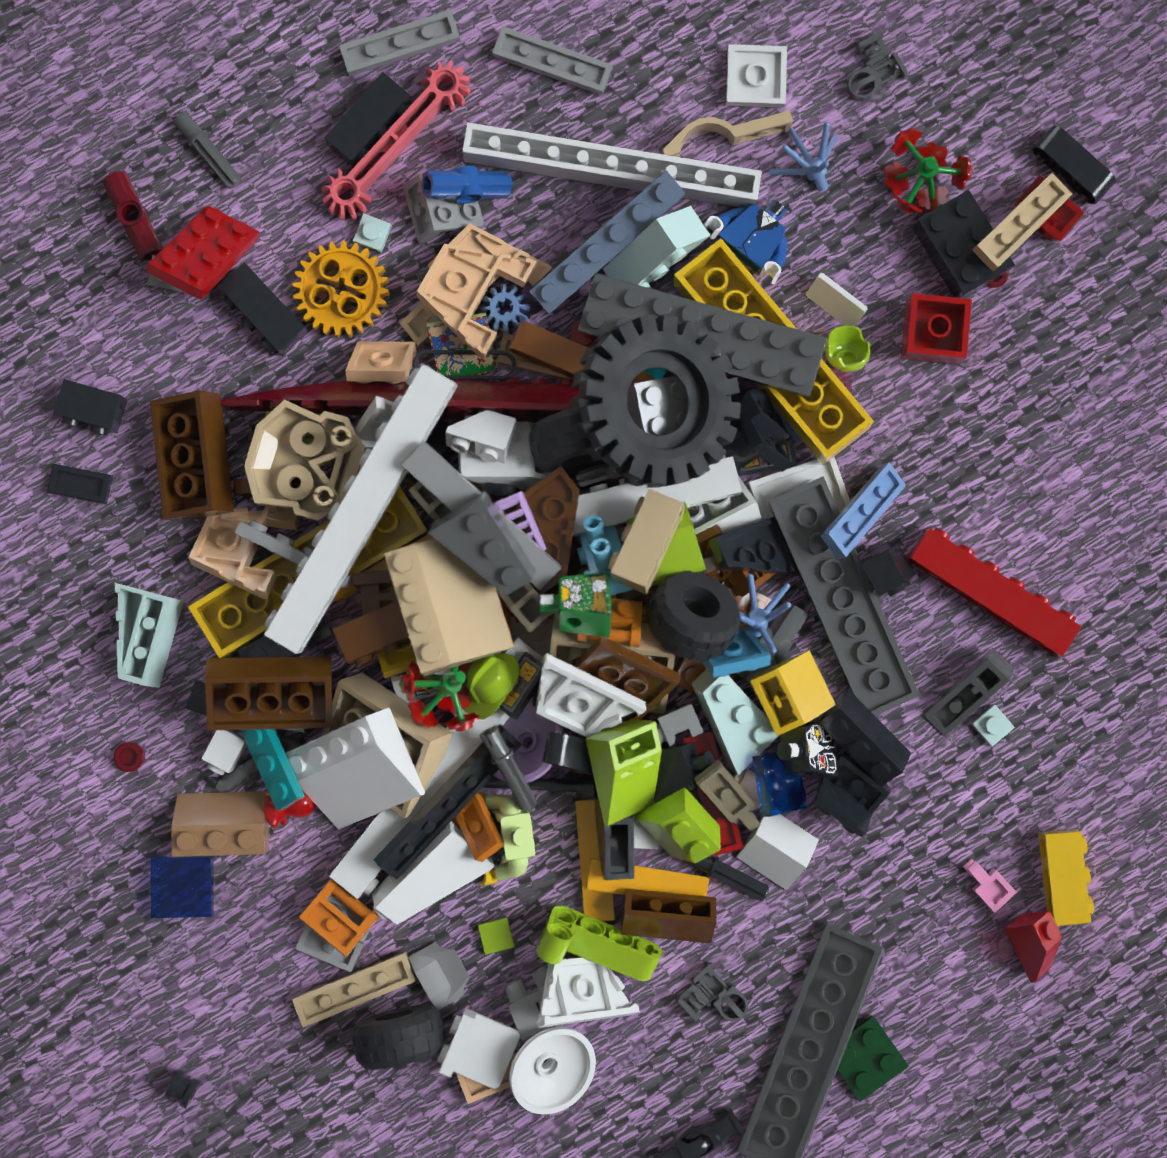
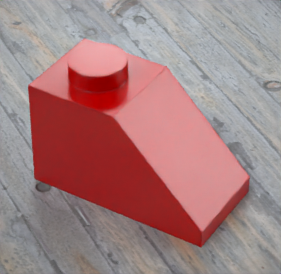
[1005,910,1062,983]

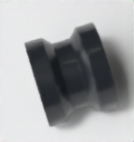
[164,1070,201,1109]

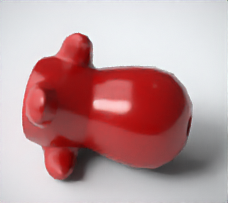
[264,790,315,829]

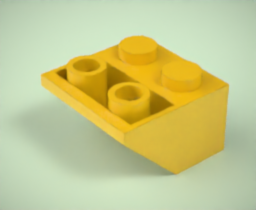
[751,650,836,736]

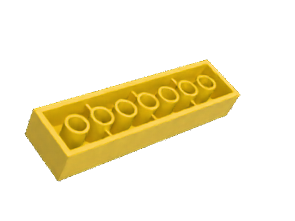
[673,238,874,465]
[188,486,429,658]

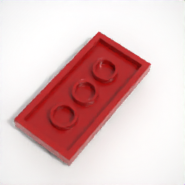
[147,205,260,300]

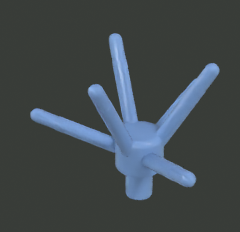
[768,122,838,191]
[739,574,791,653]

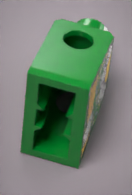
[540,572,612,637]

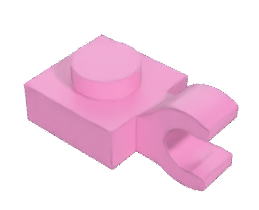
[962,859,1017,913]

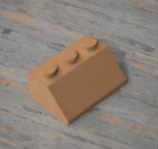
[171,791,269,857]

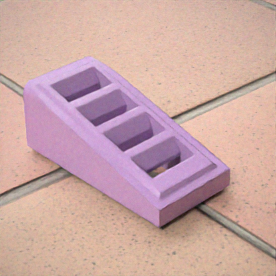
[493,492,547,550]

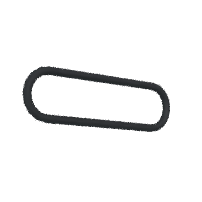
[412,350,517,380]

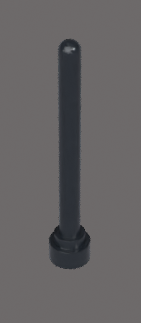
[482,774,595,799]

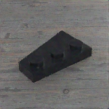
[708,517,798,574]

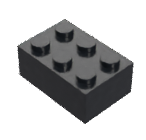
[912,190,1015,298]

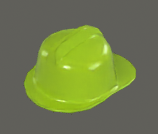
[464,653,520,720]

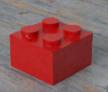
[901,293,972,365]

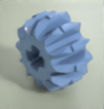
[480,284,530,334]

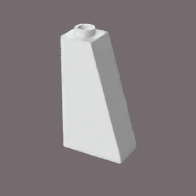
[371,821,495,925]

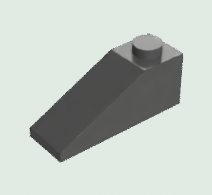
[924,648,1014,736]

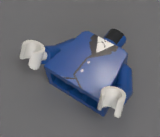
[703,200,788,284]

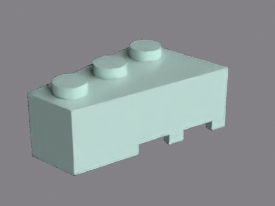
[603,206,711,288]
[115,583,184,688]
[692,669,779,775]

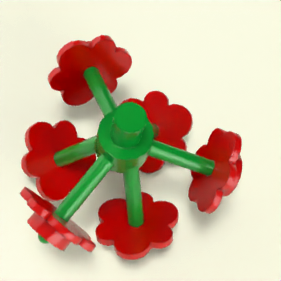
[883,128,972,214]
[399,660,480,732]

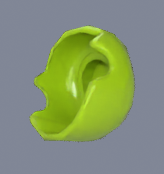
[825,325,870,373]

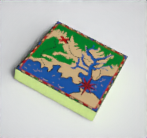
[427,313,497,376]

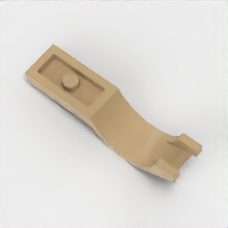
[663,110,793,157]

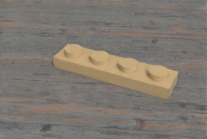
[973,173,1072,271]
[292,951,417,1027]

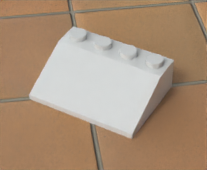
[285,708,425,829]

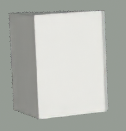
[736,807,819,890]

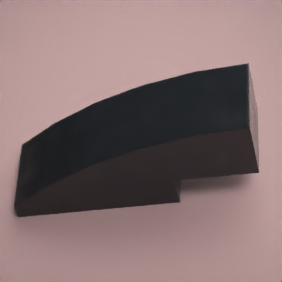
[594,784,634,880]

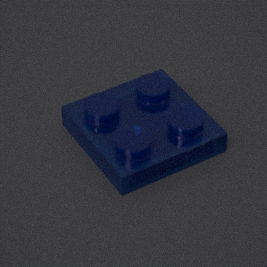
[752,752,807,817]
[151,856,214,918]

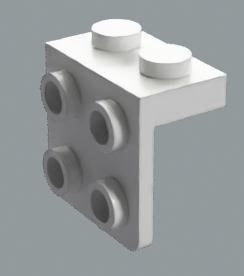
[437,1008,520,1089]

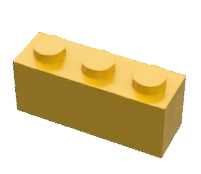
[1038,829,1094,926]

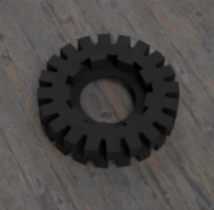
[571,314,741,488]

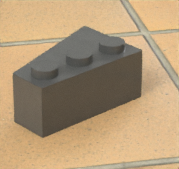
[428,491,535,595]

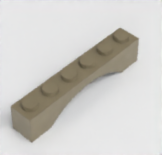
[408,481,552,632]

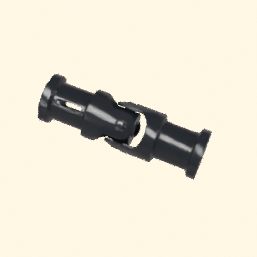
[653,1108,745,1158]

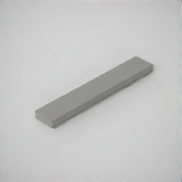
[401,440,561,590]

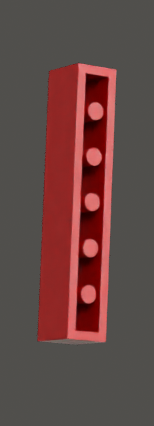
[907,527,1082,657]

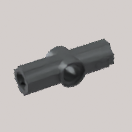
[738,601,808,687]

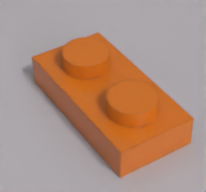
[455,794,504,862]

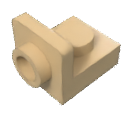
[400,302,442,346]

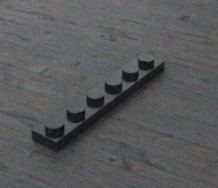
[373,724,522,880]

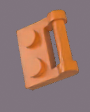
[577,599,643,647]
[299,879,380,958]

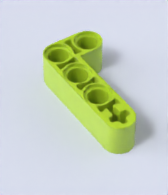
[537,906,662,981]

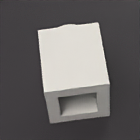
[202,730,247,775]

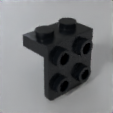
[814,752,892,837]

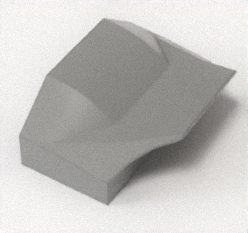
[408,941,470,1010]

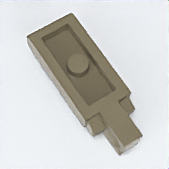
[694,760,761,832]

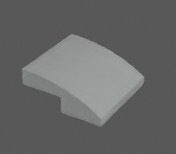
[295,891,370,974]

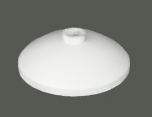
[509,1027,596,1114]

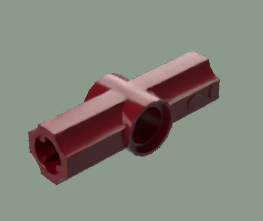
[102,170,163,262]

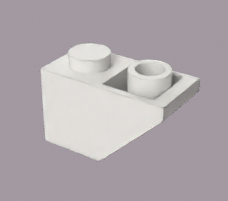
[446,410,516,463]

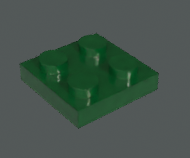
[838,1015,909,1102]

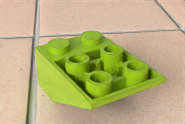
[586,719,662,826]

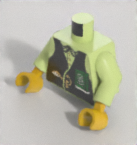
[477,791,535,886]

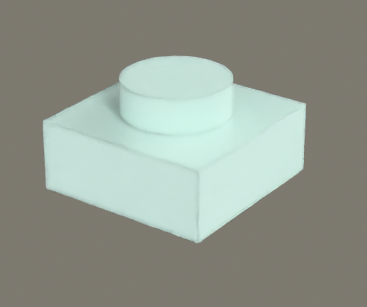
[353,214,392,253]
[971,704,1015,747]

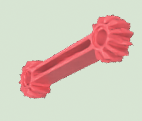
[321,60,470,220]

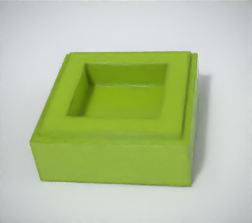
[478,917,515,955]

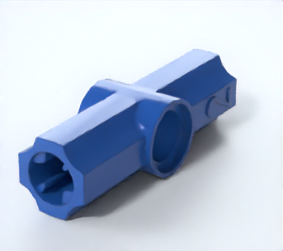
[421,166,513,204]

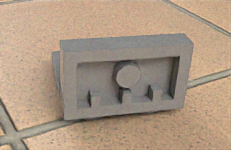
[403,173,484,243]

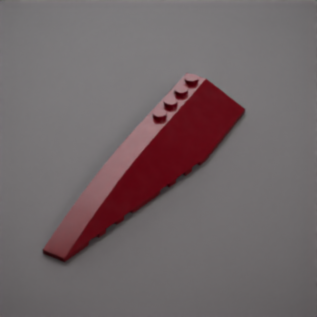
[221,377,579,423]

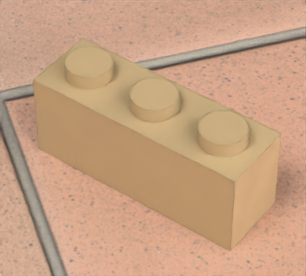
[608,489,685,594]

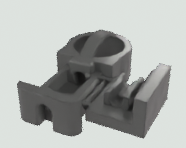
[847,31,907,102]
[677,962,748,1022]

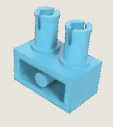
[577,515,633,596]

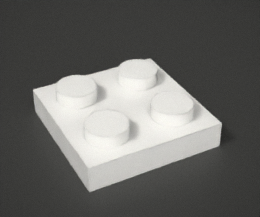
[726,44,787,108]

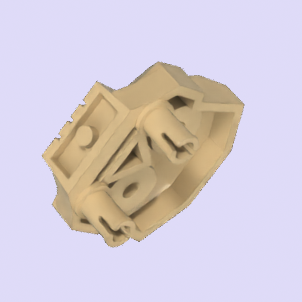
[244,400,366,522]

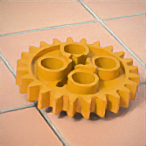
[292,240,390,338]

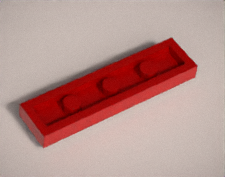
[683,731,744,856]

